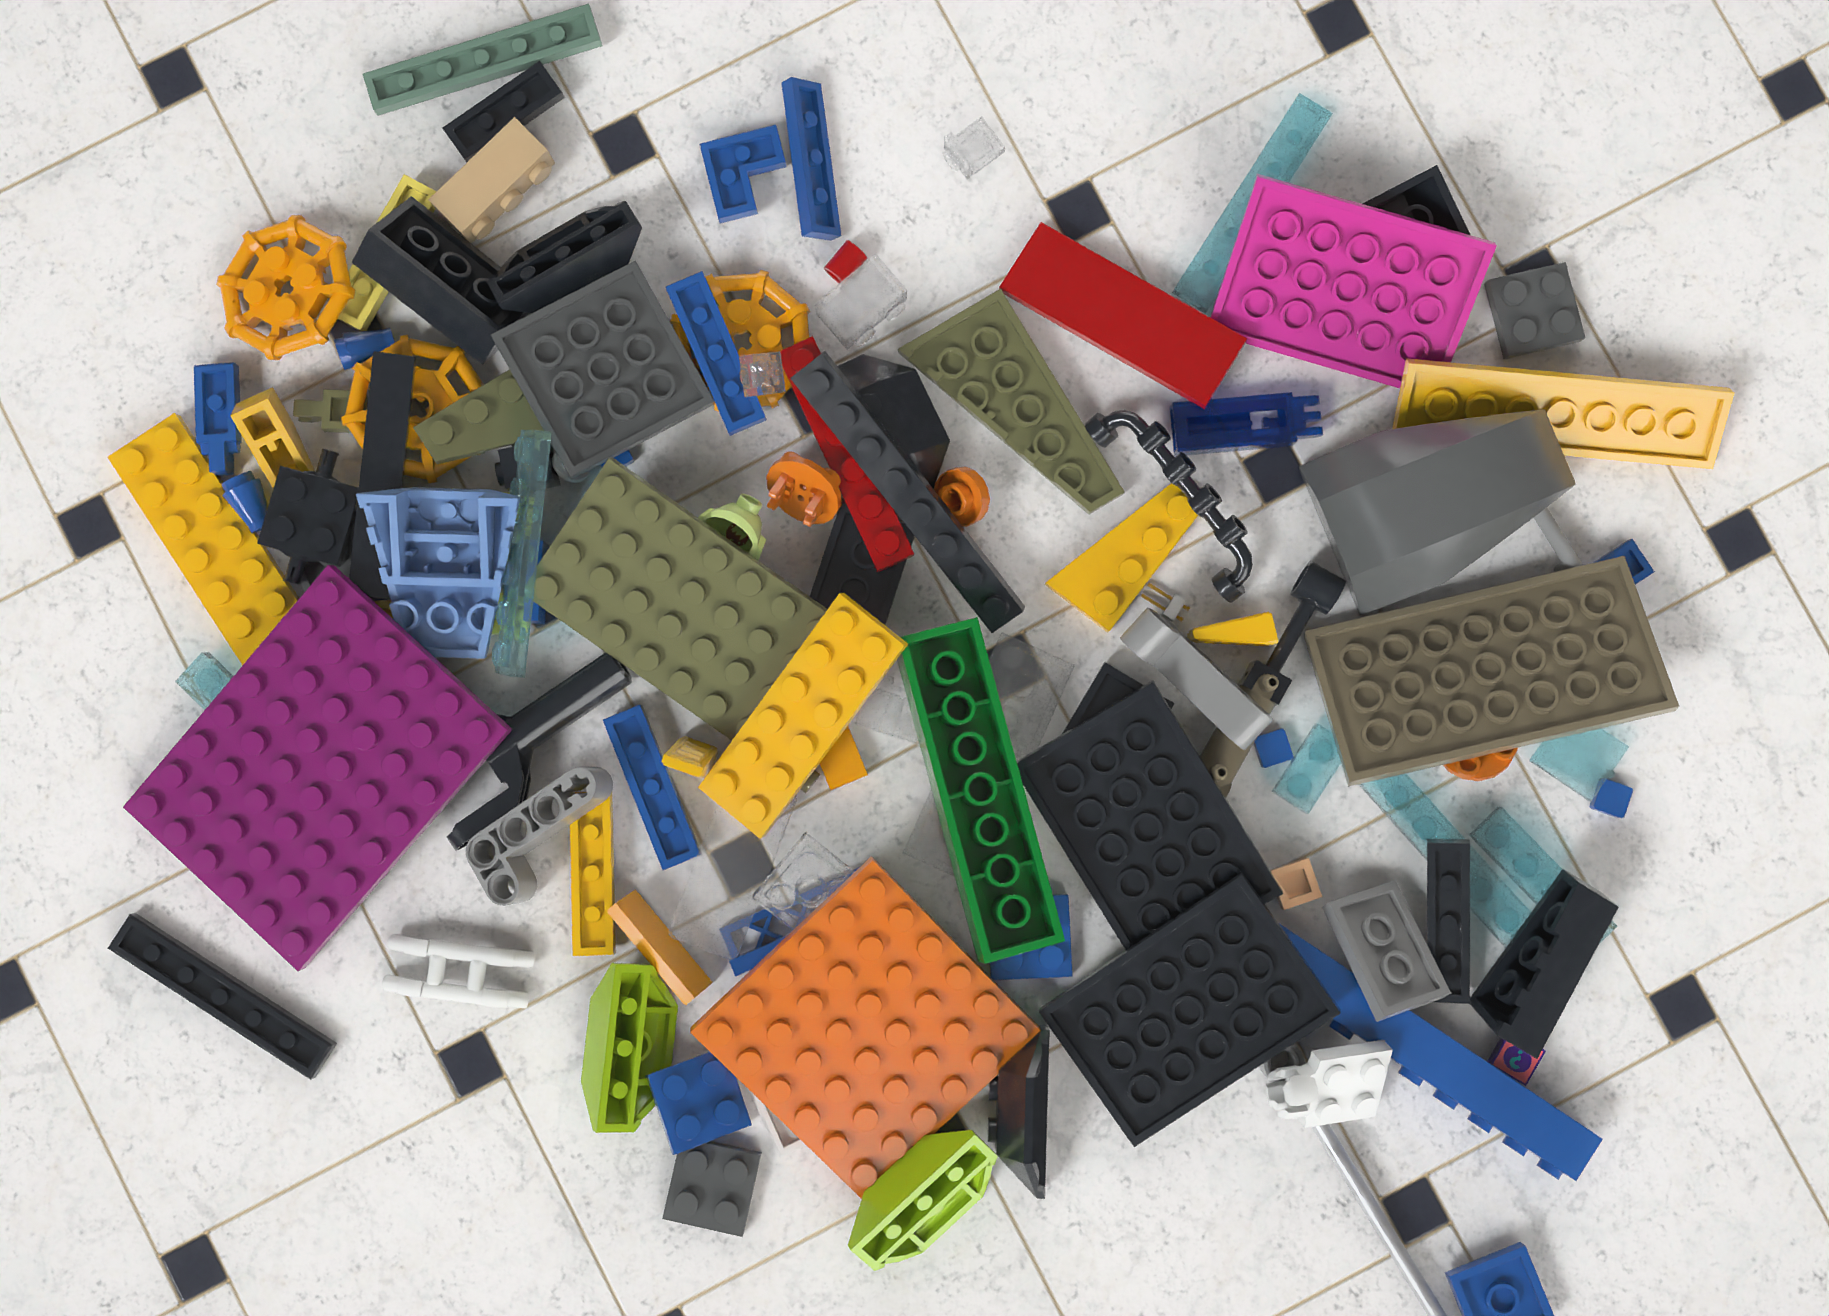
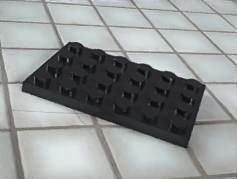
[1017,681,1283,950]
[1038,872,1341,1147]

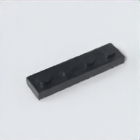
[1427,839,1470,1004]

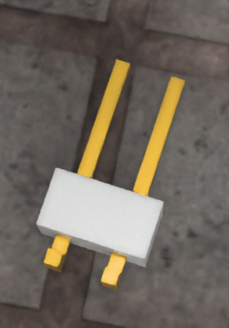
[1141,583,1190,622]

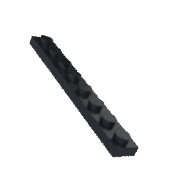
[790,351,1025,633]

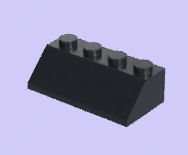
[351,196,529,365]

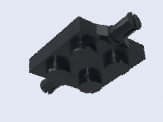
[257,449,359,585]

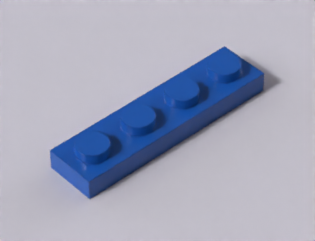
[781,77,842,241]
[665,271,767,436]
[603,705,702,870]

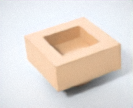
[1270,857,1322,910]

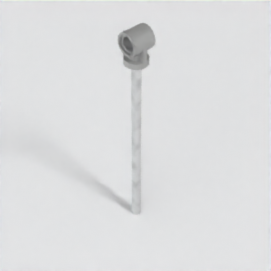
[1258,1044,1447,1316]

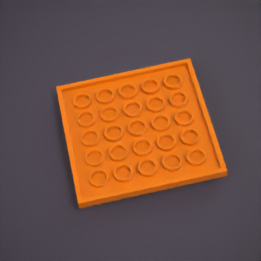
[690,856,1040,1199]

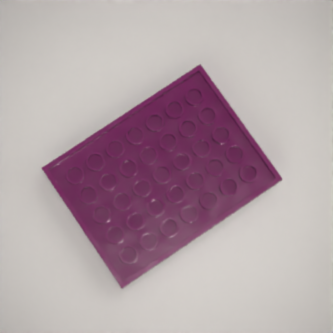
[123,565,513,971]

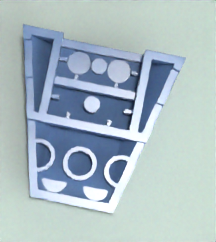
[356,487,521,659]

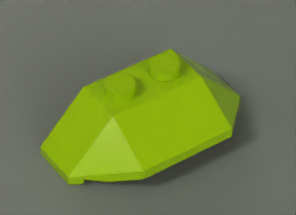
[581,963,678,1133]
[848,1130,998,1271]

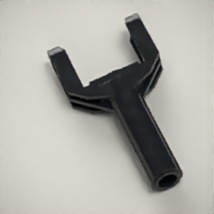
[447,652,632,851]

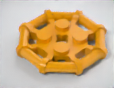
[216,215,356,360]
[670,270,810,412]
[341,334,484,483]

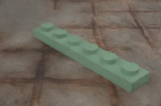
[362,3,603,116]

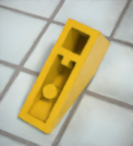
[230,387,315,488]

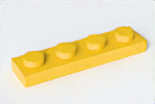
[570,792,616,956]

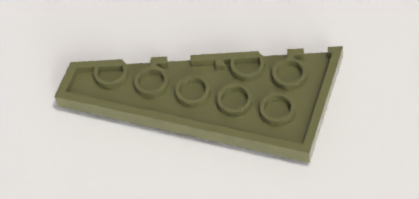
[898,289,1125,515]
[413,370,547,464]

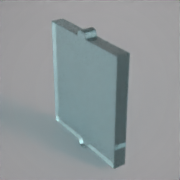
[1529,728,1629,801]

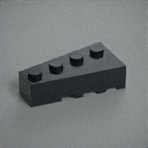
[1470,869,1619,1059]

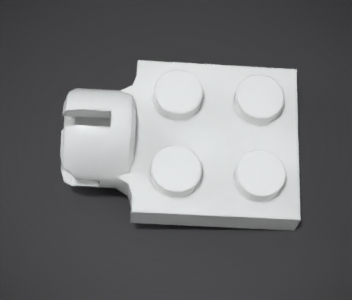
[1266,1040,1393,1128]

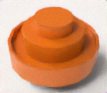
[934,467,990,527]

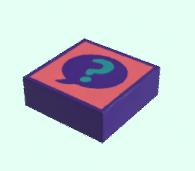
[1487,1038,1546,1086]

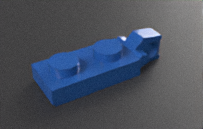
[193,362,242,476]

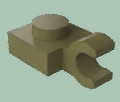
[293,389,367,433]

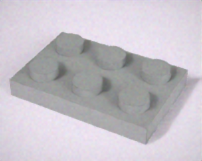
[1322,881,1451,1022]

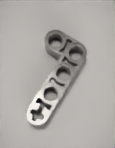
[1120,607,1273,750]
[466,767,613,906]

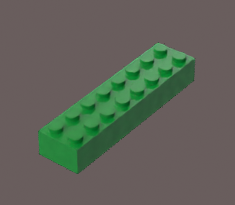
[897,617,1065,964]

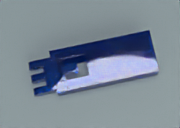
[1169,392,1323,457]

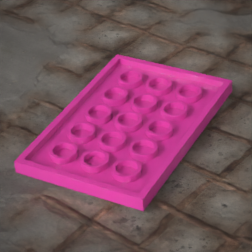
[1210,174,1497,388]

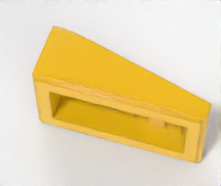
[1187,612,1278,647]
[661,736,719,778]

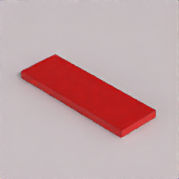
[999,222,1247,409]

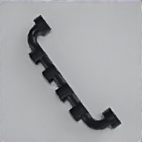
[1085,410,1253,603]

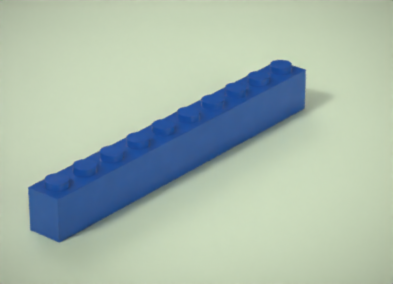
[1279,923,1603,1181]

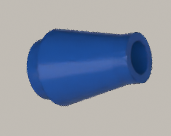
[334,327,395,370]
[221,471,268,533]

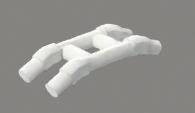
[382,934,534,1008]

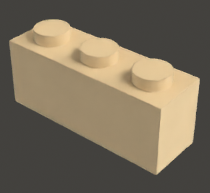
[428,117,555,244]

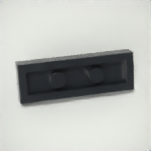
[442,61,565,163]

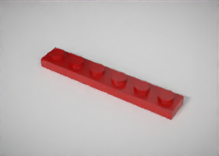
[776,336,914,572]

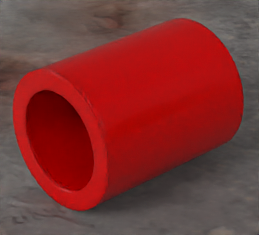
[824,240,868,286]

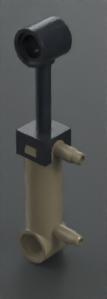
[1200,560,1346,797]

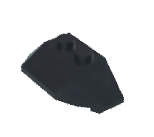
[487,201,642,313]
[838,354,950,513]
[987,1025,1050,1199]

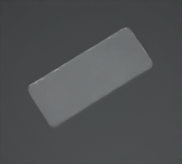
[668,795,797,960]

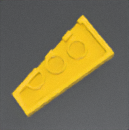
[1044,483,1198,633]

